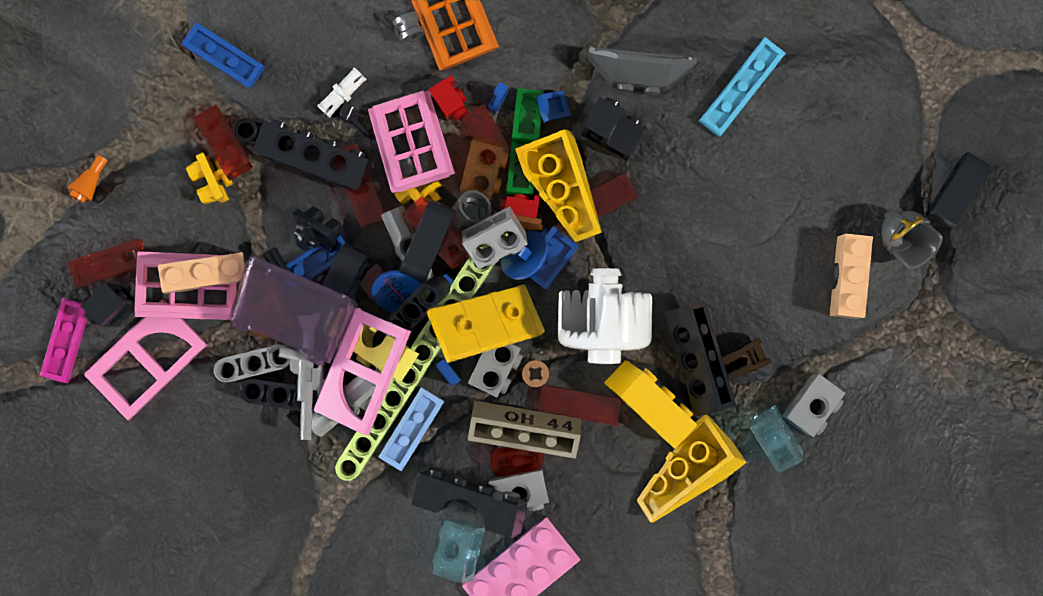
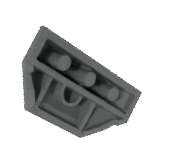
[588,47,697,95]

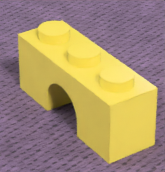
[330,308,419,382]

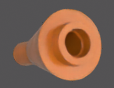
[67,155,108,203]

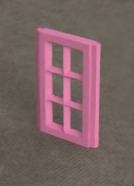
[368,91,455,193]
[135,252,237,320]

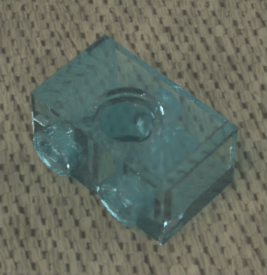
[749,405,803,473]
[432,519,485,583]

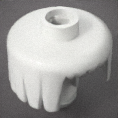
[558,268,652,364]

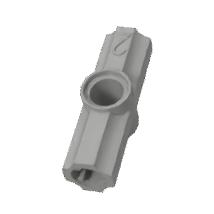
[381,205,434,284]
[312,376,377,437]

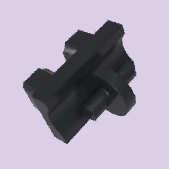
[292,206,343,253]

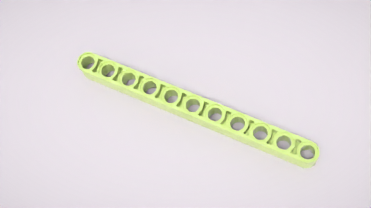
[336,232,508,481]

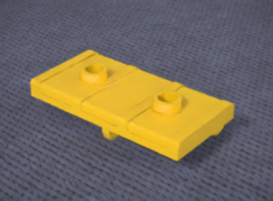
[427,284,545,363]

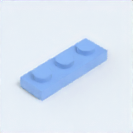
[379,387,445,471]

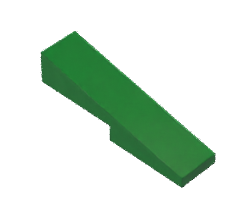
[506,88,544,200]

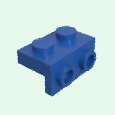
[529,226,579,290]

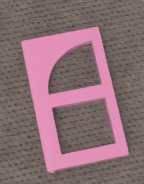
[84,299,207,420]
[314,308,411,436]

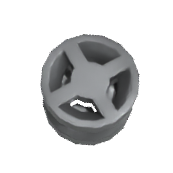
[393,12,426,43]

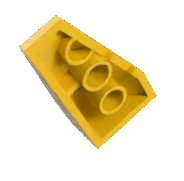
[515,129,602,242]
[637,414,747,523]

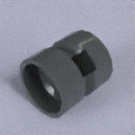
[449,190,492,237]

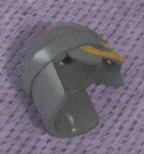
[881,211,943,269]

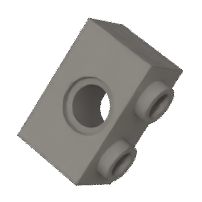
[781,373,846,437]
[489,468,549,511]

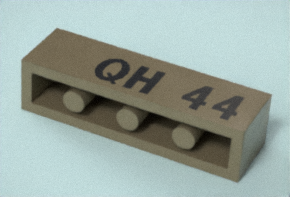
[468,401,581,459]

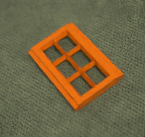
[411,0,499,71]

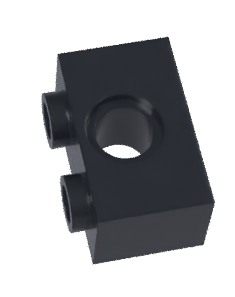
[81,283,135,327]

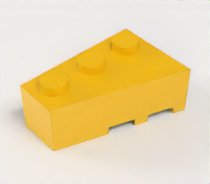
[604,360,697,449]

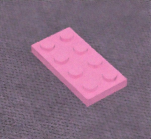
[462,516,581,596]

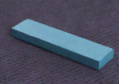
[699,37,786,137]

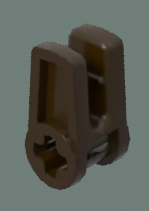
[722,338,771,381]

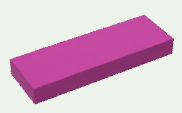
[39,298,87,383]

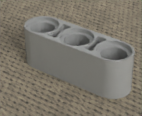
[214,345,293,382]

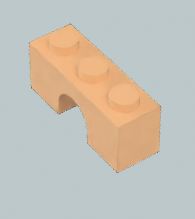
[830,234,873,319]
[158,252,248,294]

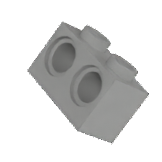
[462,206,528,269]
[468,344,523,397]

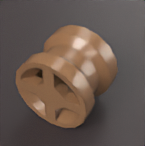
[522,360,549,387]

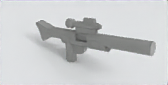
[278,313,326,440]

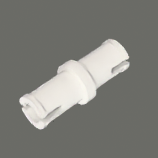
[317,67,367,118]

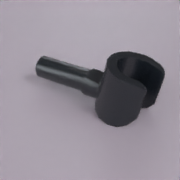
[340,103,371,137]

